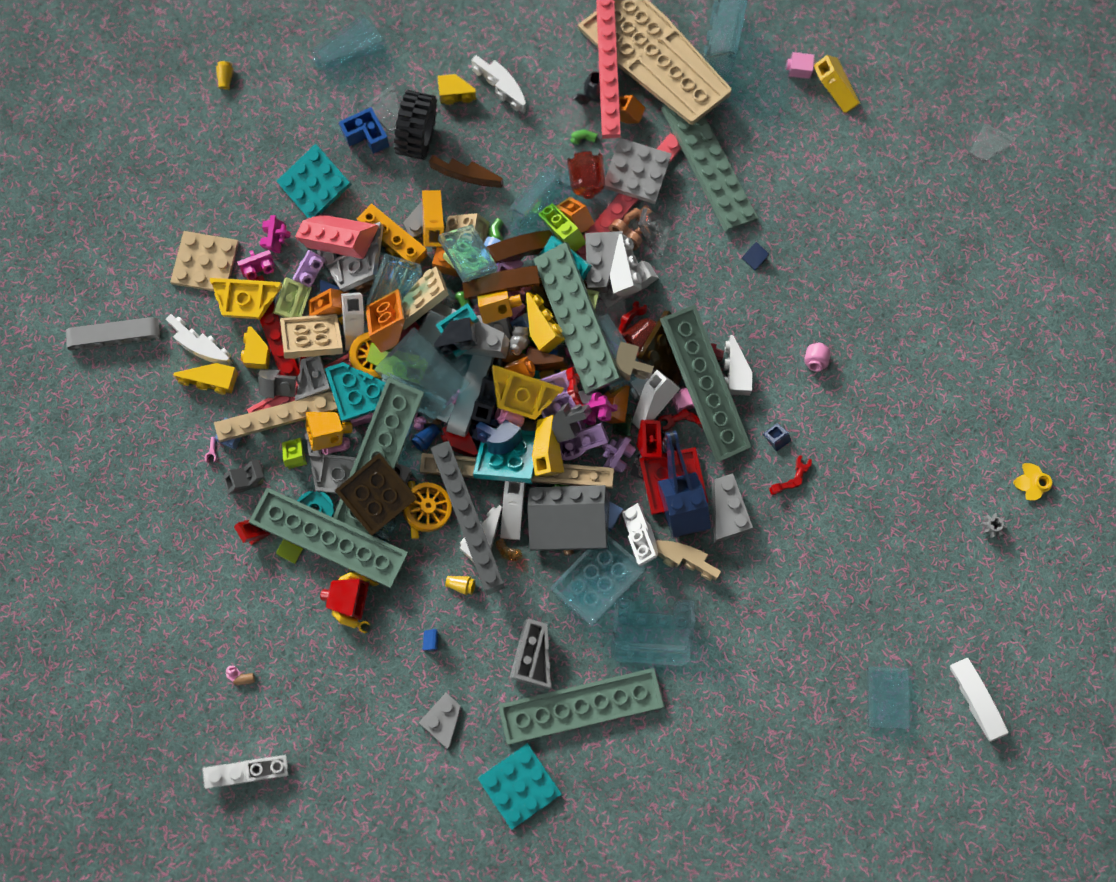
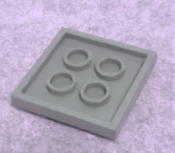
[603,138,672,204]

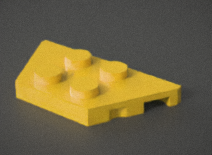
[210,278,282,319]
[492,365,564,420]

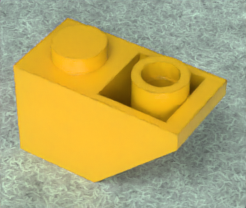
[437,74,476,105]
[241,326,271,369]

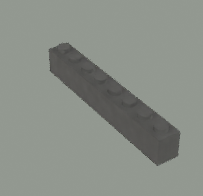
[431,441,505,595]

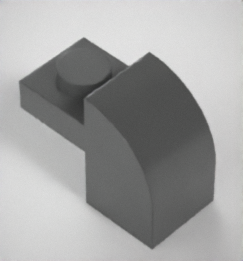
[258,369,296,398]
[552,402,592,442]
[223,459,264,495]

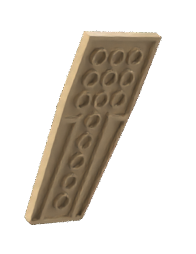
[578,0,731,125]

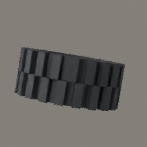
[394,90,437,160]

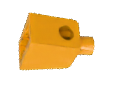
[477,290,522,324]
[305,412,352,451]

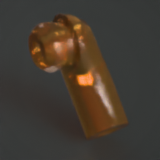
[495,539,522,561]

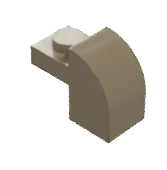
[615,341,654,381]

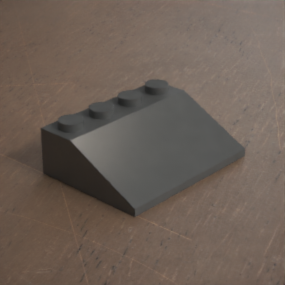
[528,485,610,551]

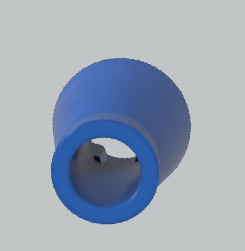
[412,424,440,451]

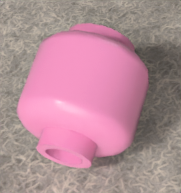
[804,343,831,372]

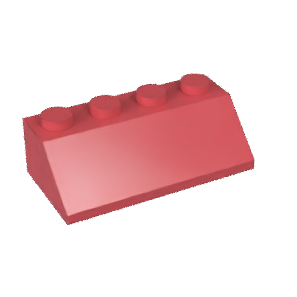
[295,214,379,259]

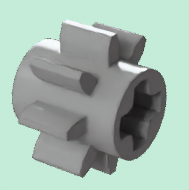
[980,513,1007,539]

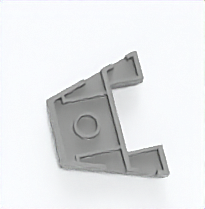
[317,222,384,292]
[305,433,364,494]

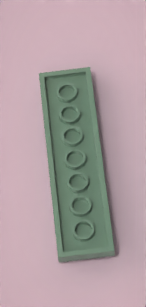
[662,105,758,232]
[533,242,622,395]
[660,305,751,462]
[333,378,425,534]
[249,488,408,589]
[498,668,664,745]

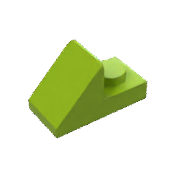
[282,438,307,469]

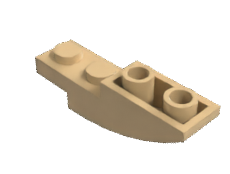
[655,540,721,581]

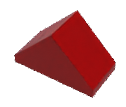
[636,420,662,459]

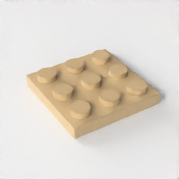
[170,231,239,291]
[401,266,449,330]
[280,314,343,359]

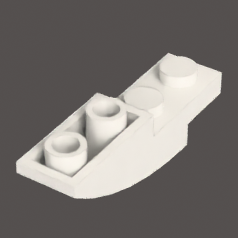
[471,55,526,113]
[166,314,232,366]
[622,503,658,566]
[203,755,288,789]

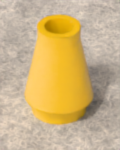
[216,61,234,89]
[445,576,476,596]

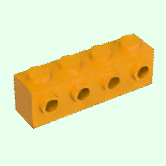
[357,203,428,269]

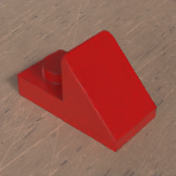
[234,519,271,545]

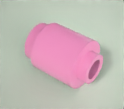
[494,408,525,427]

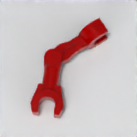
[611,301,647,345]
[566,367,592,414]
[658,409,703,431]
[768,455,812,495]

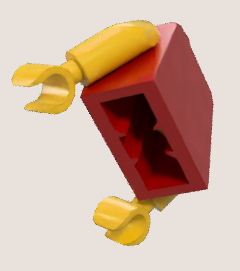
[320,572,379,633]

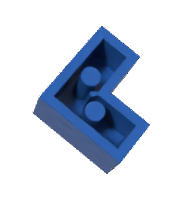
[339,107,389,154]

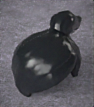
[572,71,601,105]

